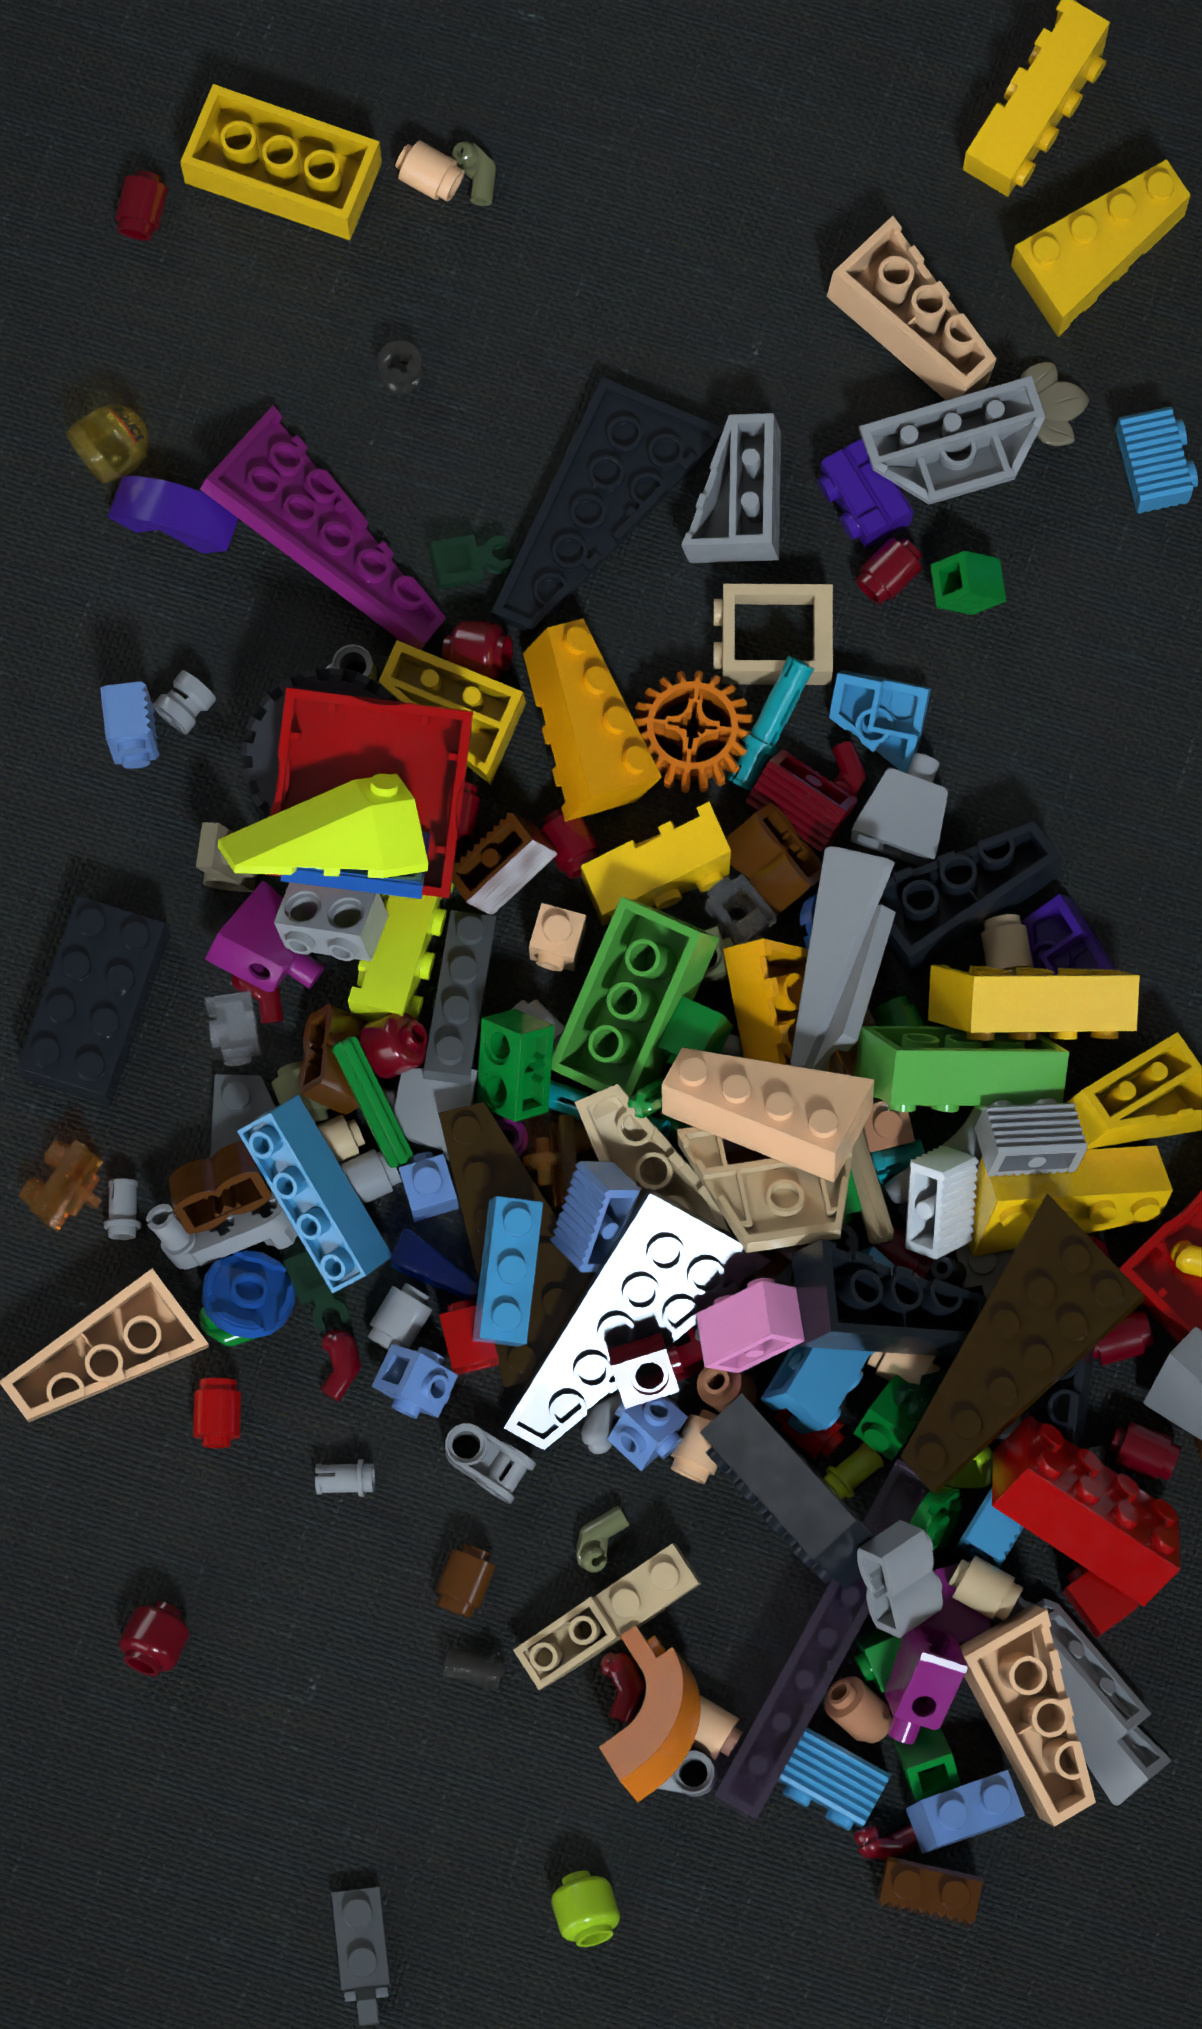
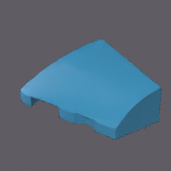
[829,670,931,773]

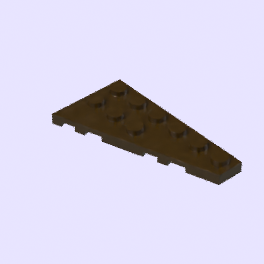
[438,1102,593,1387]
[900,1193,1146,1494]

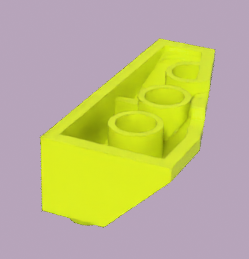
[218,773,428,878]

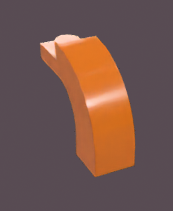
[599,1625,701,1802]

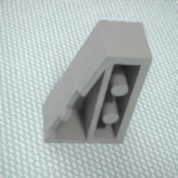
[681,413,781,563]

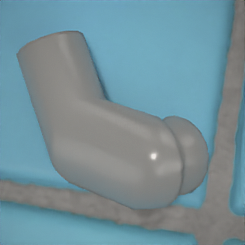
[581,1391,623,1454]

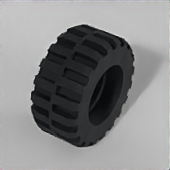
[241,668,400,818]

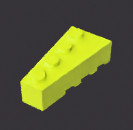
[348,883,454,1022]

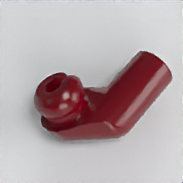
[832,741,867,799]
[231,974,284,1024]
[320,1329,361,1402]
[601,1652,644,1724]

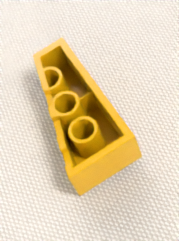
[963,0,1110,197]
[1011,159,1191,337]
[928,965,1140,1041]
[968,1146,1173,1257]

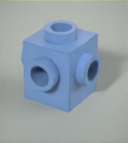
[372,1344,458,1419]
[607,1396,688,1471]

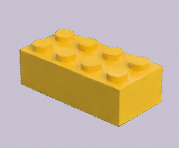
[180,84,382,240]

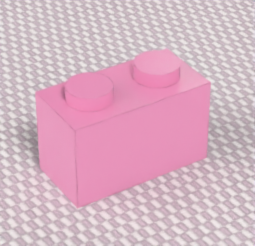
[696,1278,805,1373]

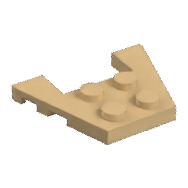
[677,1127,855,1253]

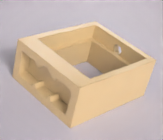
[713,584,833,685]

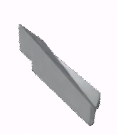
[790,846,896,1071]
[992,1595,1171,1806]

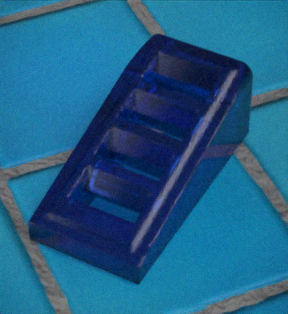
[391,1228,479,1303]

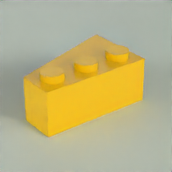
[379,640,526,785]
[581,802,731,926]
[1067,1032,1202,1149]

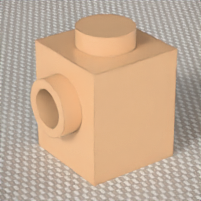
[529,903,586,971]

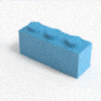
[472,1196,543,1347]

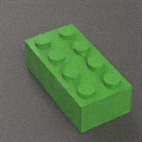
[551,896,720,1097]
[854,1026,1069,1112]

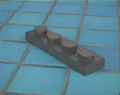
[423,910,496,1085]

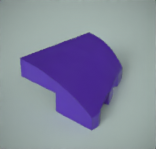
[1023,894,1117,975]

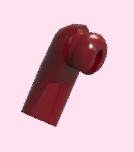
[854,1824,919,1860]

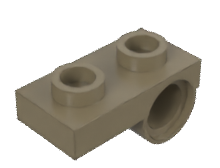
[196,822,259,892]

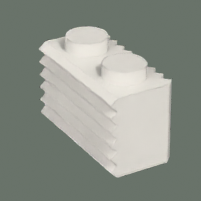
[905,1146,979,1259]

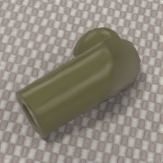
[452,141,496,206]
[576,1506,629,1573]

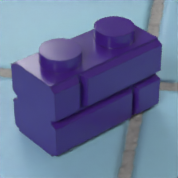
[817,439,914,548]

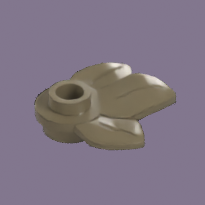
[1020,362,1089,446]

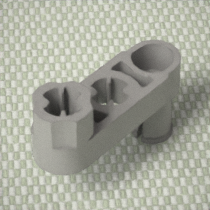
[146,1190,298,1270]

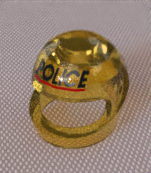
[66,404,149,485]

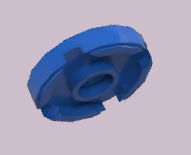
[201,1250,296,1339]

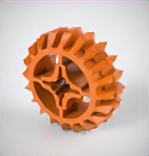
[633,670,753,793]

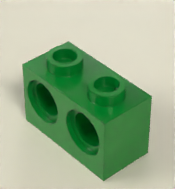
[476,1009,554,1122]

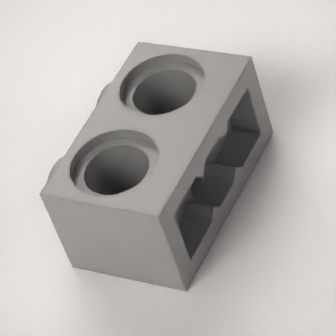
[274,882,389,961]

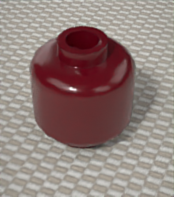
[442,620,513,680]
[359,1012,428,1079]
[119,1601,190,1676]

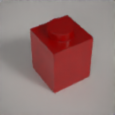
[439,1300,499,1375]
[1062,1565,1139,1639]

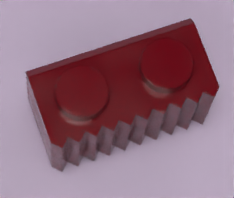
[745,750,858,854]

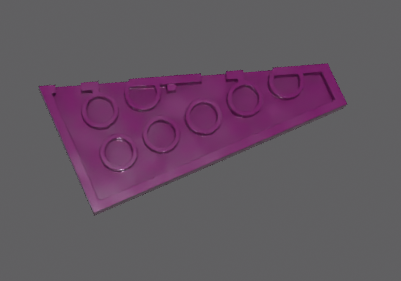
[200,405,446,650]

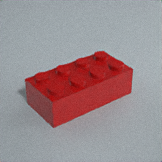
[992,1415,1180,1606]

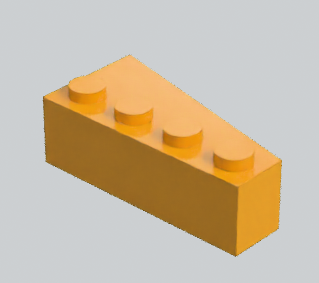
[523,619,662,822]
[723,938,830,1072]

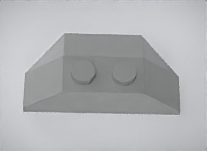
[859,376,1046,504]

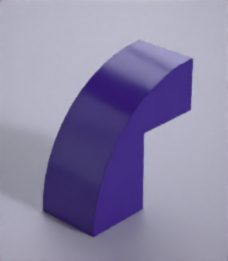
[108,476,239,554]

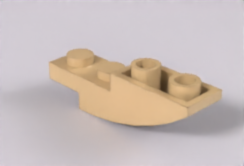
[513,1543,702,1690]

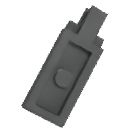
[331,1887,390,2026]

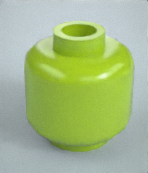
[551,1871,620,1947]

